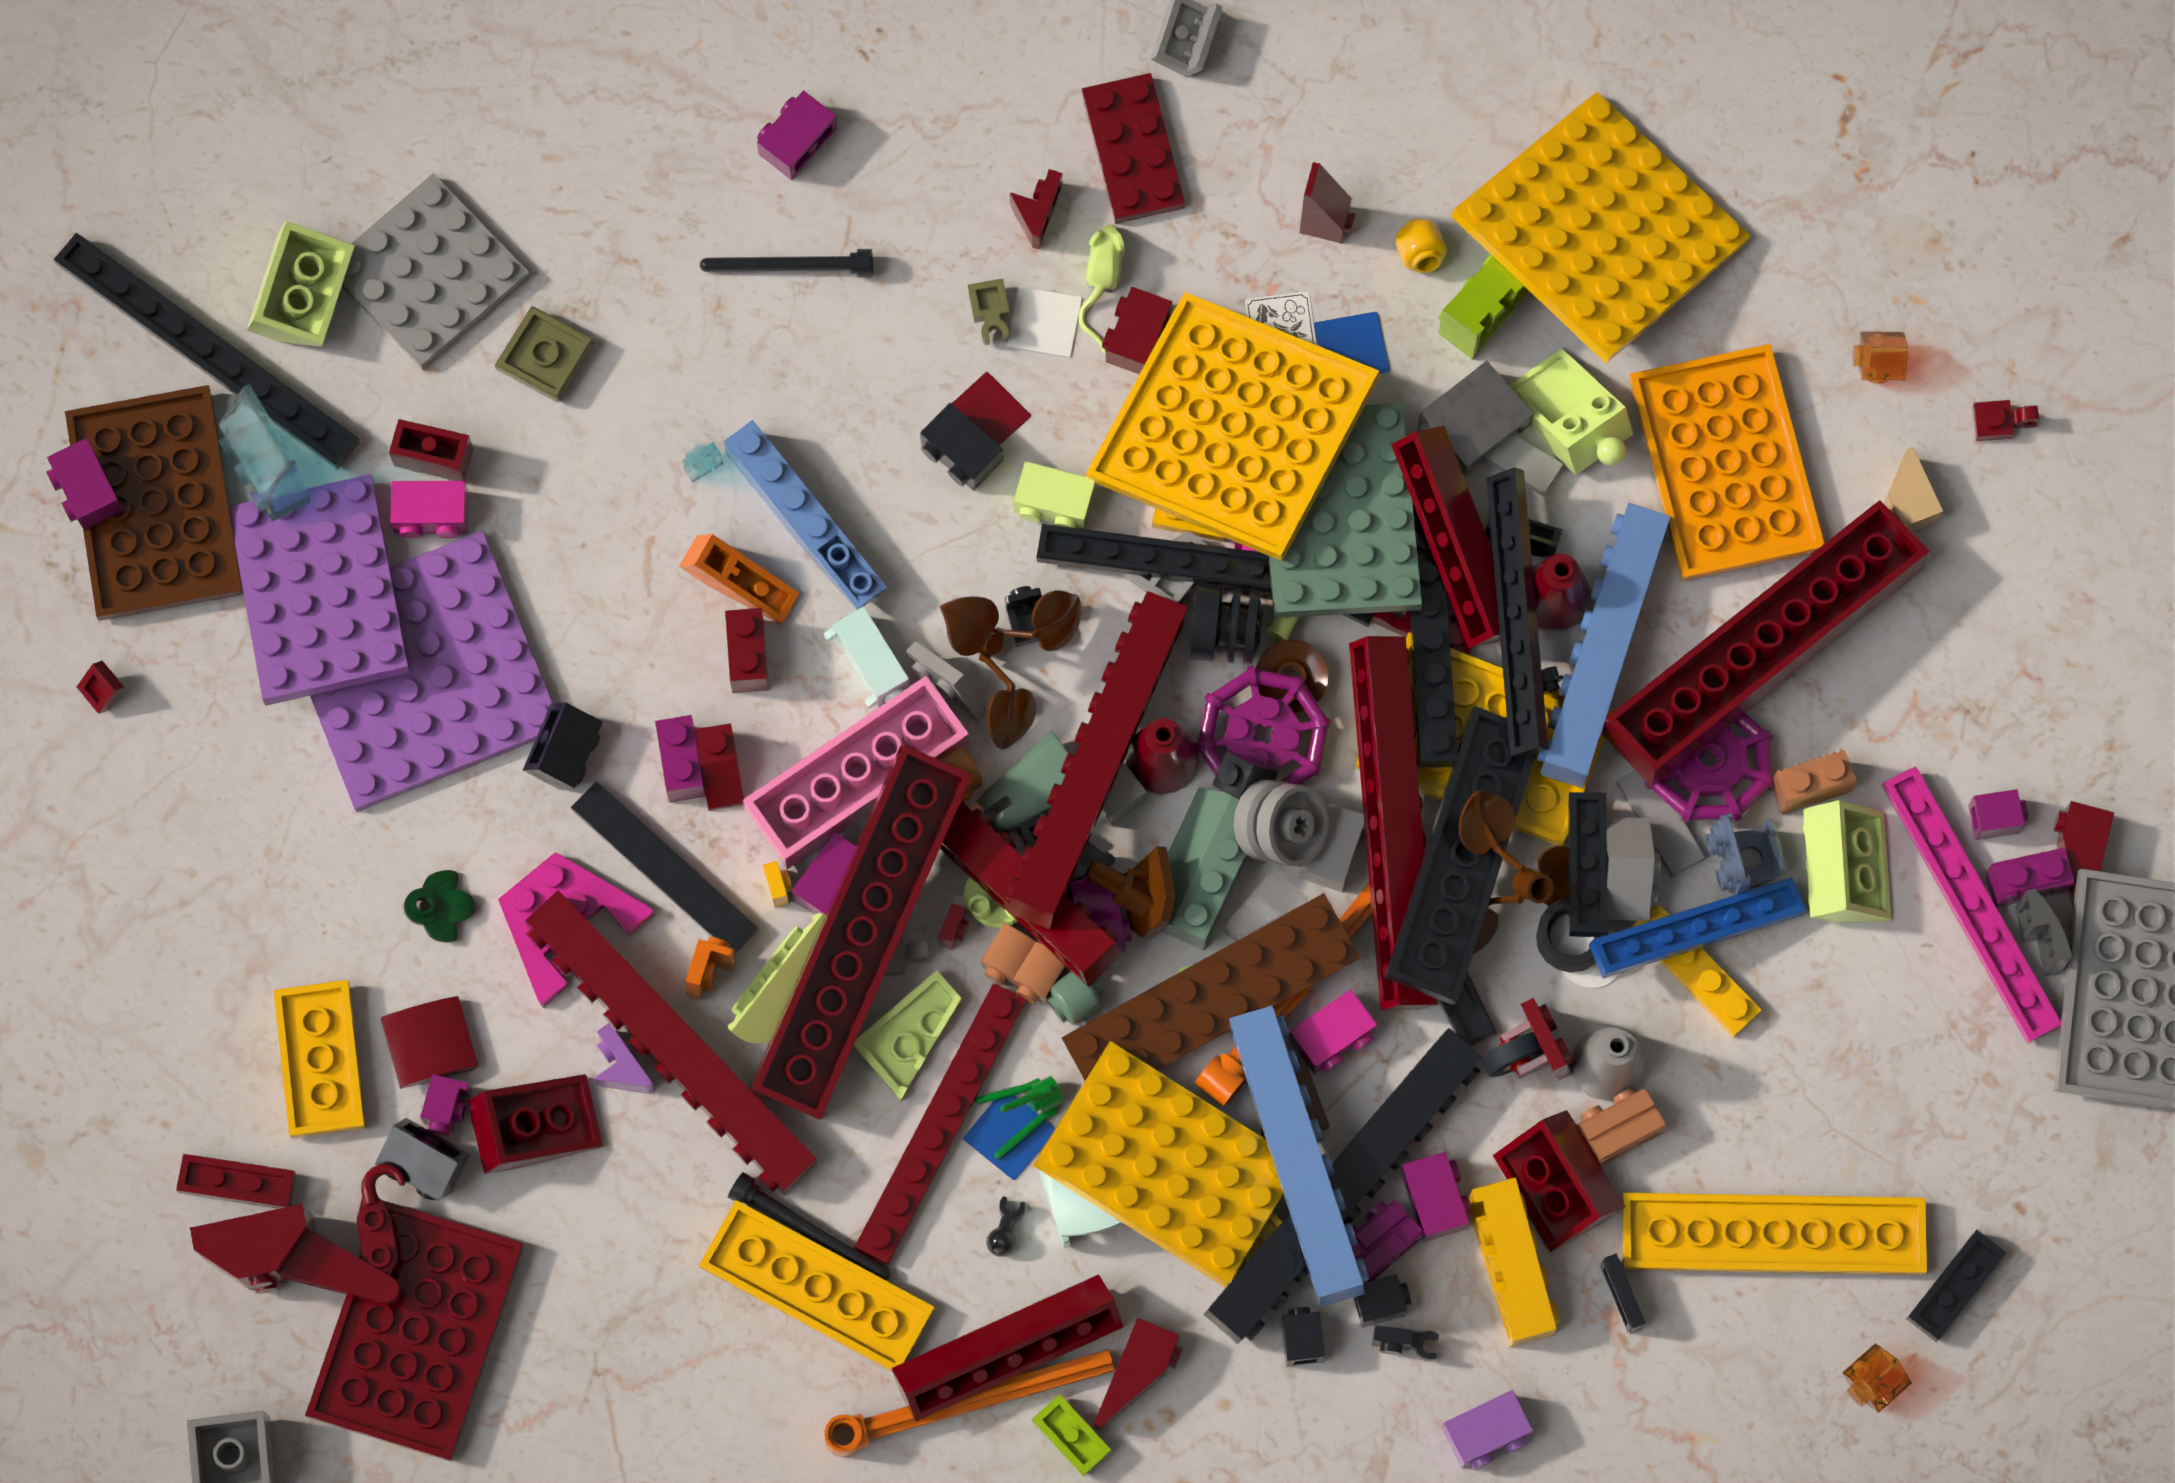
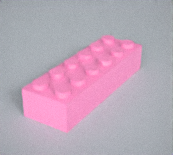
[743,676,970,870]

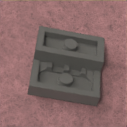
[2015,889,2073,976]

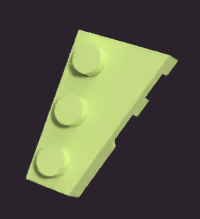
[853,970,961,1100]

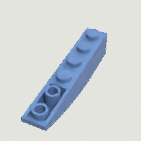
[724,420,887,610]

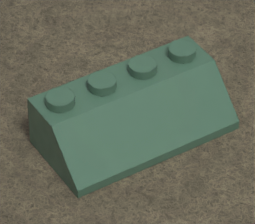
[1161,788,1248,950]

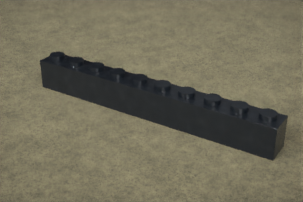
[1203,1028,1483,1344]

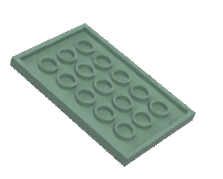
[1269,403,1422,618]

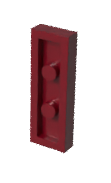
[176,1154,296,1208]

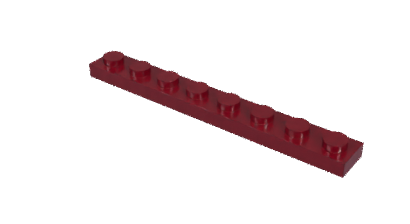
[854,983,1027,1266]

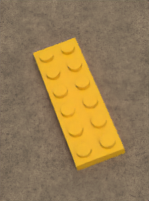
[699,1200,935,1373]

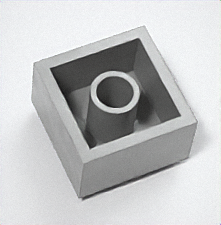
[187,1410,276,1483]

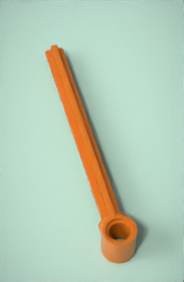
[1195,883,1372,1107]
[824,1350,1114,1457]

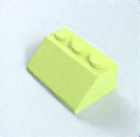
[246,221,355,346]
[1803,800,1892,923]

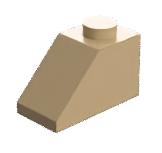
[1884,447,1943,532]

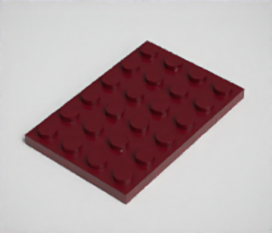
[305,1200,524,1462]

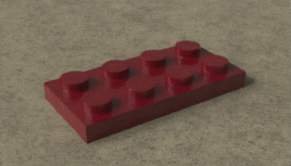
[1082,73,1185,224]

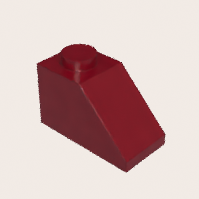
[694,723,744,811]

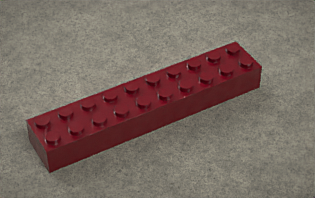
[1602,500,1930,787]
[749,744,972,1120]

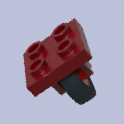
[1482,998,1574,1080]

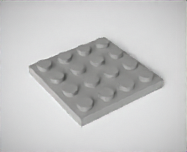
[342,173,530,370]

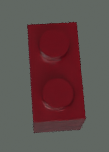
[1102,286,1172,374]
[389,419,474,481]
[725,608,769,693]

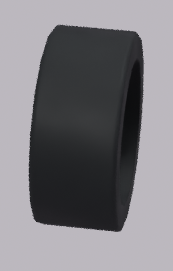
[1536,898,1608,973]

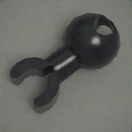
[986,1196,1026,1257]

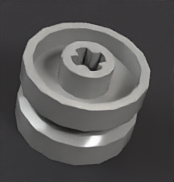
[1233,780,1329,866]

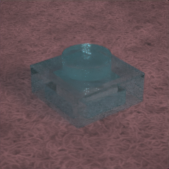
[682,442,723,483]

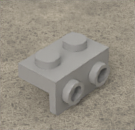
[1150,0,1223,77]

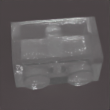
[1225,869,1308,941]

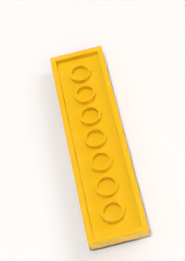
[1622,1193,1927,1275]

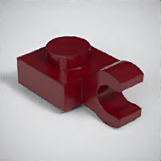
[1972,400,2039,441]

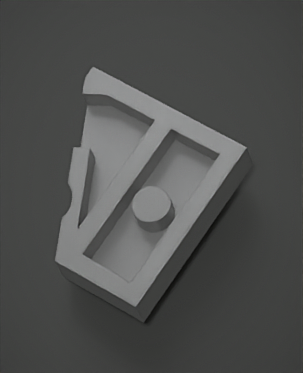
[906,641,987,722]

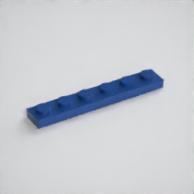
[1589,877,1807,979]

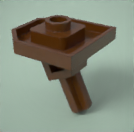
[1085,846,1176,939]

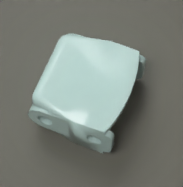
[1038,1169,1122,1248]

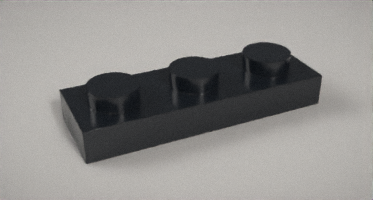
[1906,1229,2006,1342]

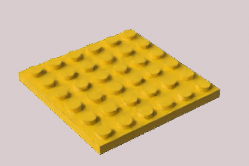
[1451,91,1751,364]
[1086,292,1380,562]

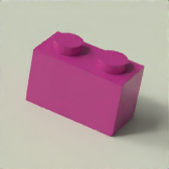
[390,481,469,539]
[1288,989,1377,1074]

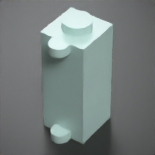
[823,606,910,708]

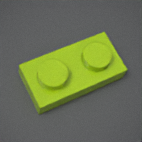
[1031,1394,1111,1477]

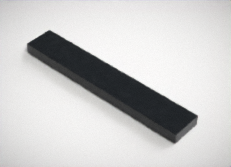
[571,781,758,954]

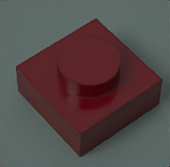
[76,660,125,714]
[938,903,970,950]

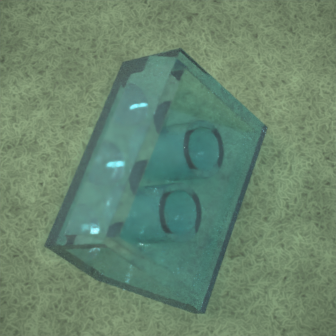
[218,384,311,522]

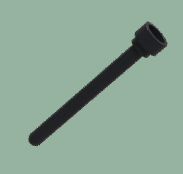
[700,248,873,278]
[728,1172,891,1281]

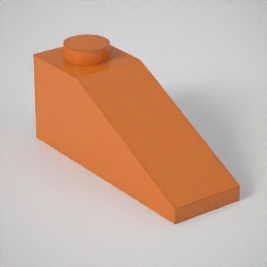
[679,534,800,624]

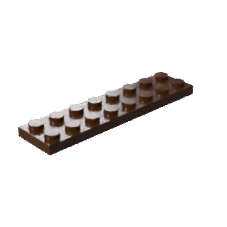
[1061,893,1361,1080]

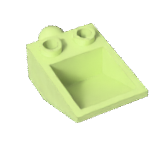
[1509,348,1634,475]

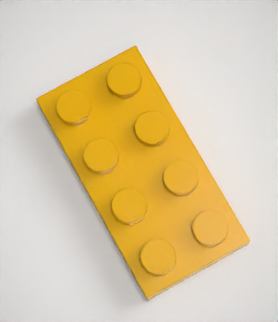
[273,980,366,1139]

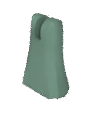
[976,731,1068,833]

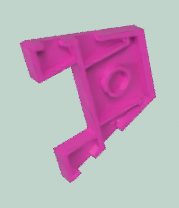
[498,852,655,1007]

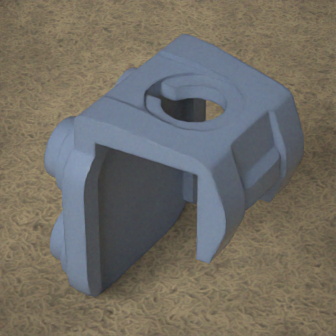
[1706,813,1788,895]

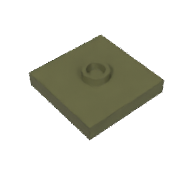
[495,306,595,403]

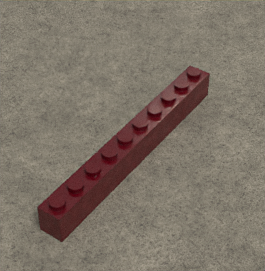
[1005,591,1188,930]
[1349,636,1438,1011]
[525,890,817,1195]

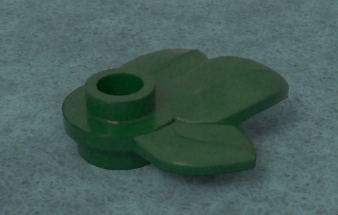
[403,870,479,943]

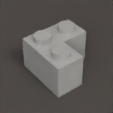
[1607,817,1661,921]

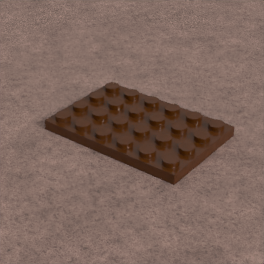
[65,385,244,621]

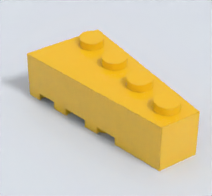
[1468,1177,1561,1347]

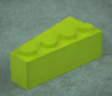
[1438,254,1529,359]

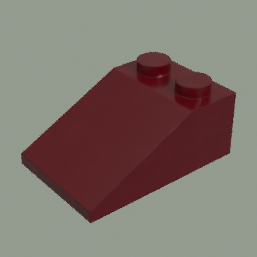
[467,1074,603,1174]

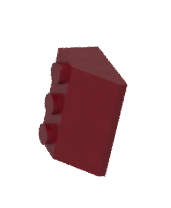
[1492,1110,1625,1252]

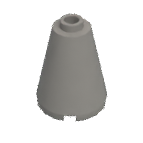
[1572,1027,1646,1101]

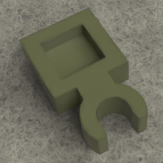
[968,278,1010,345]

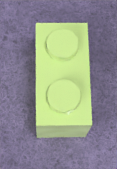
[1013,461,1096,529]

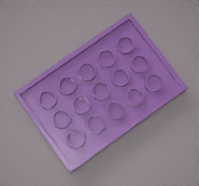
[229,474,410,706]

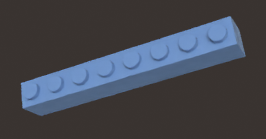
[1537,502,1670,788]
[1229,1005,1369,1308]

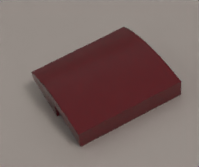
[381,996,478,1089]

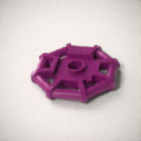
[1195,665,1332,792]
[1644,713,1774,823]

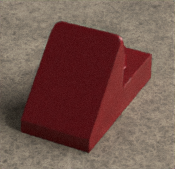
[1010,169,1063,250]

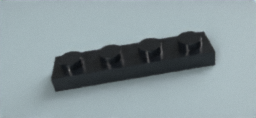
[1568,792,1608,937]

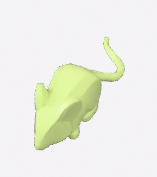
[1078,224,1125,354]

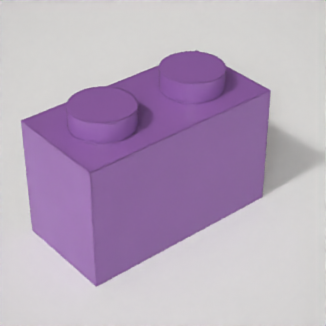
[1442,1390,1533,1470]

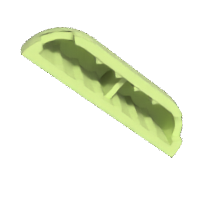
[728,913,825,1044]

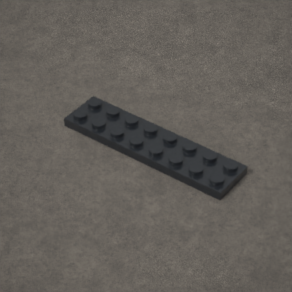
[1384,706,1536,1005]

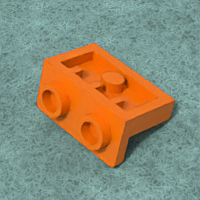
[685,937,735,1000]

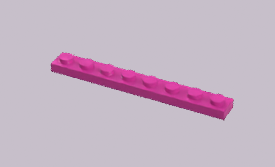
[1882,766,2061,1044]

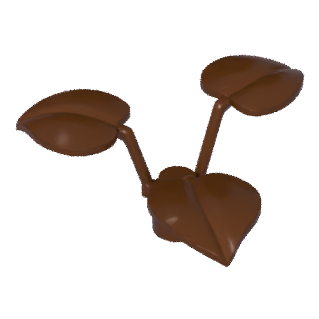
[940,590,1081,750]
[1459,790,1569,955]

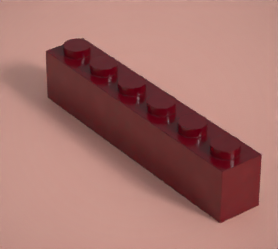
[1391,426,1500,648]
[940,802,1120,987]
[891,1274,1124,1422]

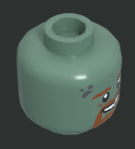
[1047,972,1105,1025]

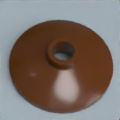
[1255,640,1328,713]

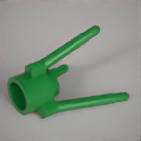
[975,1076,1064,1159]

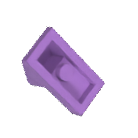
[594,1023,655,1094]

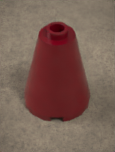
[1532,554,1591,631]
[1125,718,1199,794]

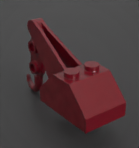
[190,1164,406,1305]

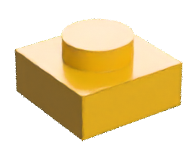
[763,861,793,908]

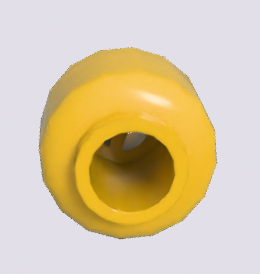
[1395,219,1447,273]

